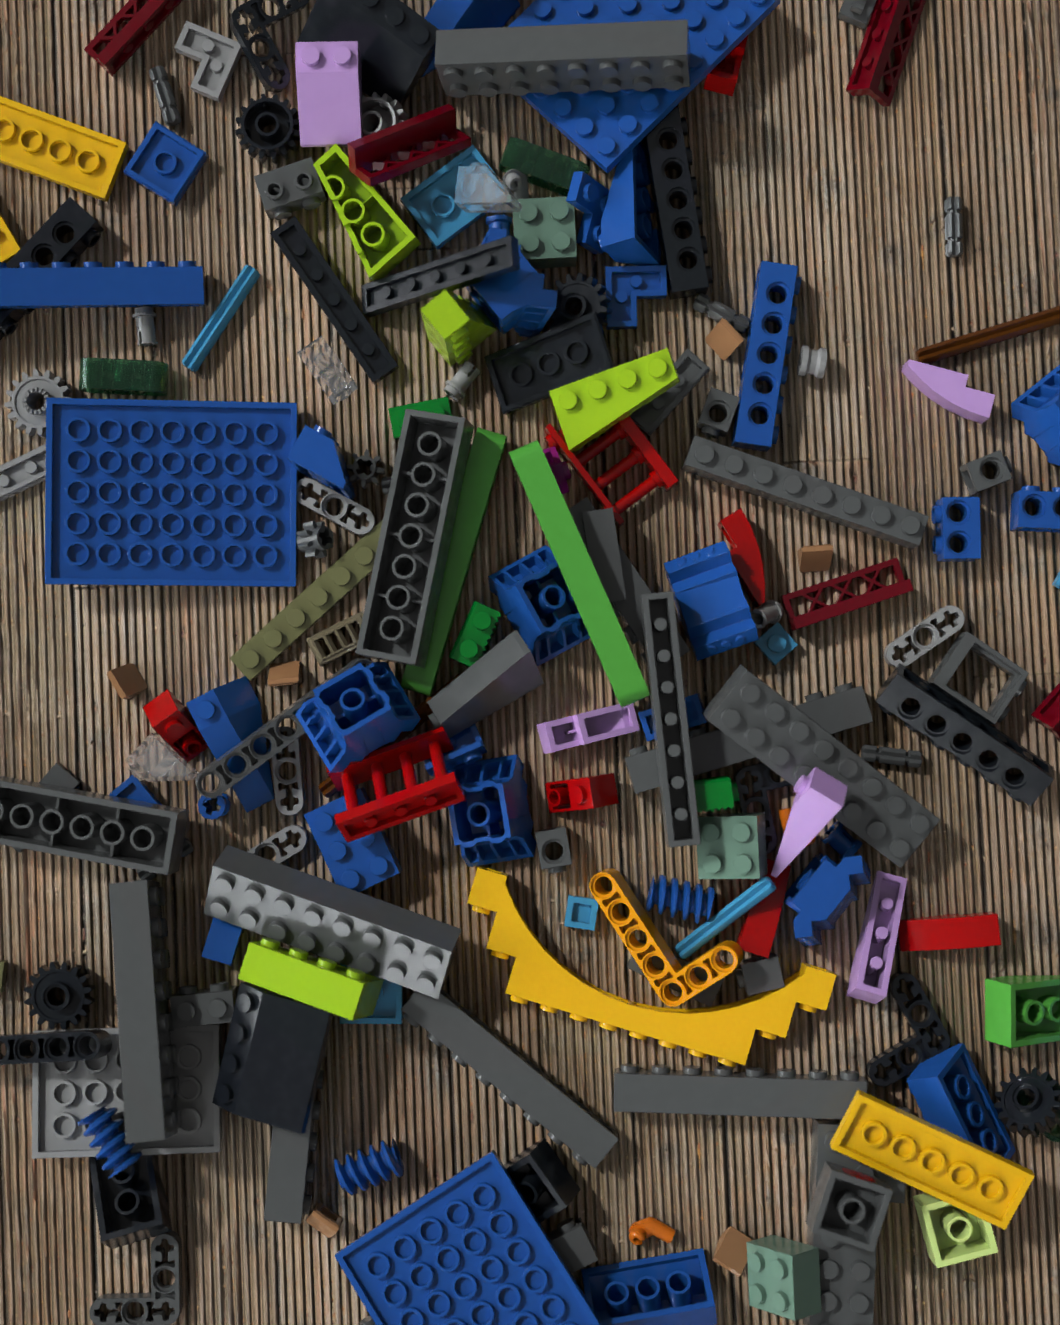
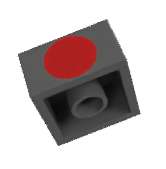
[806,1160,893,1253]

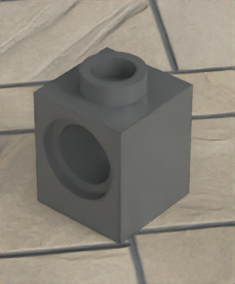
[696,387,740,439]
[959,450,1012,496]
[535,826,572,874]
[735,952,785,995]

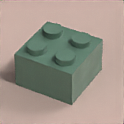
[512,196,577,269]
[697,812,768,879]
[747,1235,821,1321]

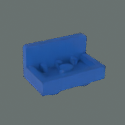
[424,724,487,777]

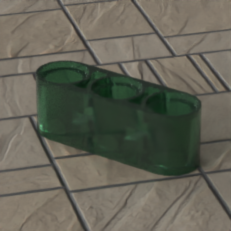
[498,137,591,196]
[79,358,169,397]

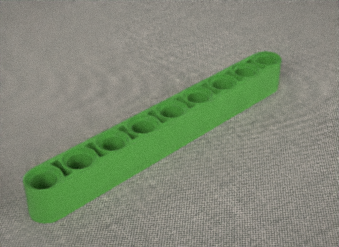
[401,427,508,696]
[508,440,650,708]

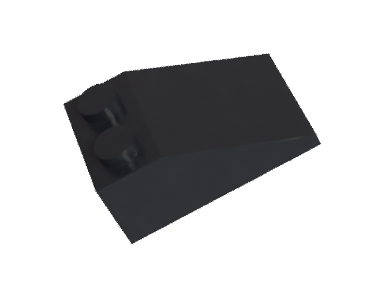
[504,1138,581,1223]
[89,1155,172,1249]

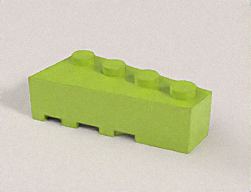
[313,144,421,281]
[420,289,497,367]
[549,348,680,453]
[238,937,384,1021]

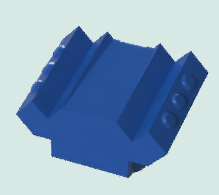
[466,228,558,338]
[1011,365,1060,466]
[663,541,759,661]
[488,545,590,666]
[295,662,421,773]
[448,754,537,867]
[784,853,871,947]

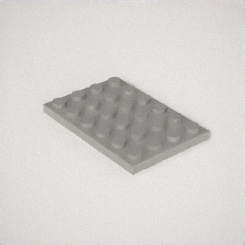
[32,1024,222,1159]

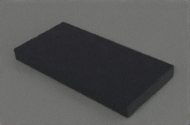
[484,311,616,415]

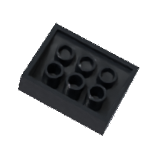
[297,0,439,105]
[212,982,333,1134]

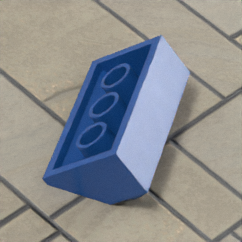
[906,1043,1016,1160]
[581,1248,717,1325]

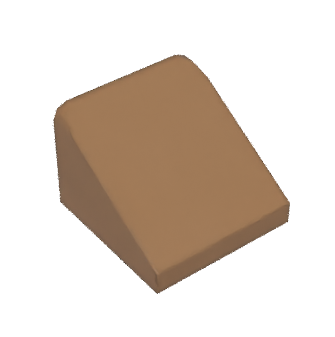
[705,318,744,361]
[797,544,833,573]
[267,661,303,687]
[107,663,148,700]
[306,1202,343,1238]
[712,1226,753,1277]

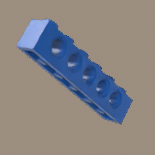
[731,261,801,452]

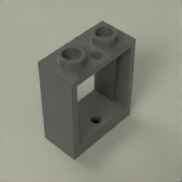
[927,631,1029,724]

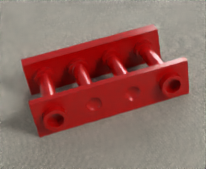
[544,416,679,528]
[326,726,466,843]

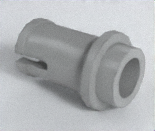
[132,306,158,346]
[443,361,481,401]
[751,600,783,629]

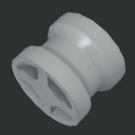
[797,345,828,379]

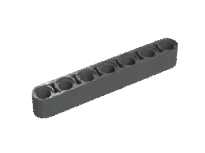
[195,658,373,798]

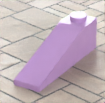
[771,767,848,878]
[846,871,907,1004]

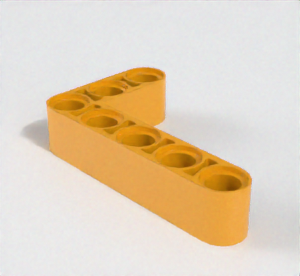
[589,868,743,1007]

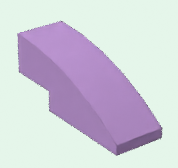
[901,359,995,424]
[537,703,640,754]

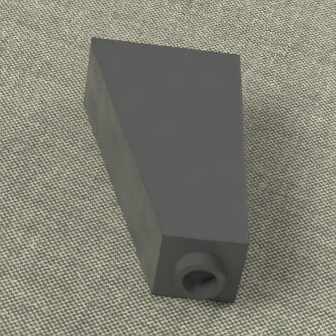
[427,630,544,739]

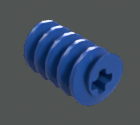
[646,875,715,924]
[77,1106,142,1179]
[334,1139,404,1195]

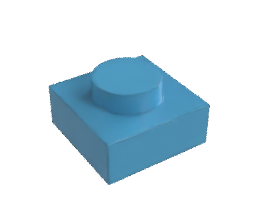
[753,622,798,666]
[564,894,599,931]

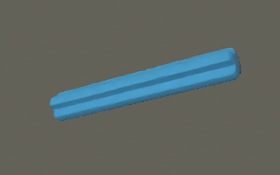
[182,265,260,372]
[674,876,776,959]

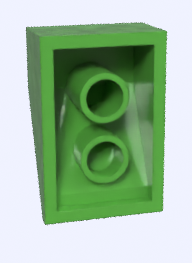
[985,975,1060,1048]

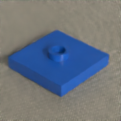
[123,121,209,207]

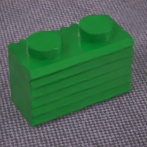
[449,601,502,667]
[694,776,739,813]

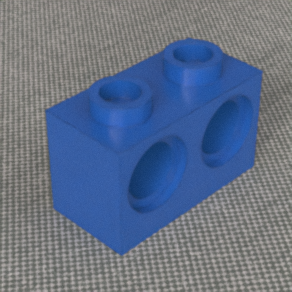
[1010,486,1060,533]
[931,497,981,562]

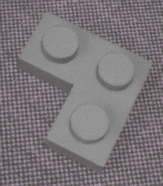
[174,20,243,103]

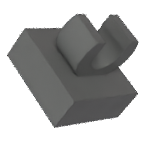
[837,0,877,29]

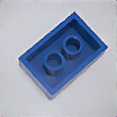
[304,787,402,892]

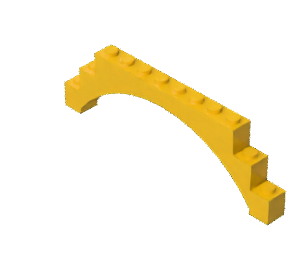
[467,865,836,1067]

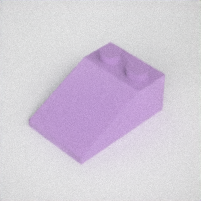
[295,41,362,147]

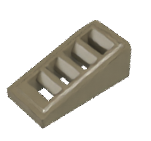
[306,611,363,667]

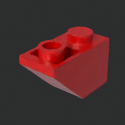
[143,689,208,763]
[545,773,619,813]

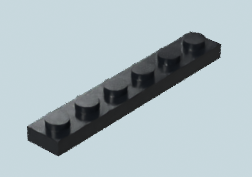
[270,216,399,385]
[361,235,520,317]

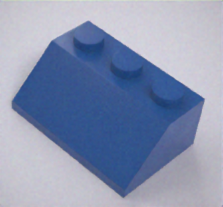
[287,425,355,500]

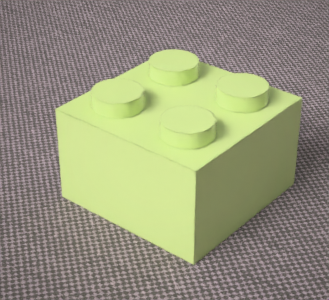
[913,1193,998,1268]

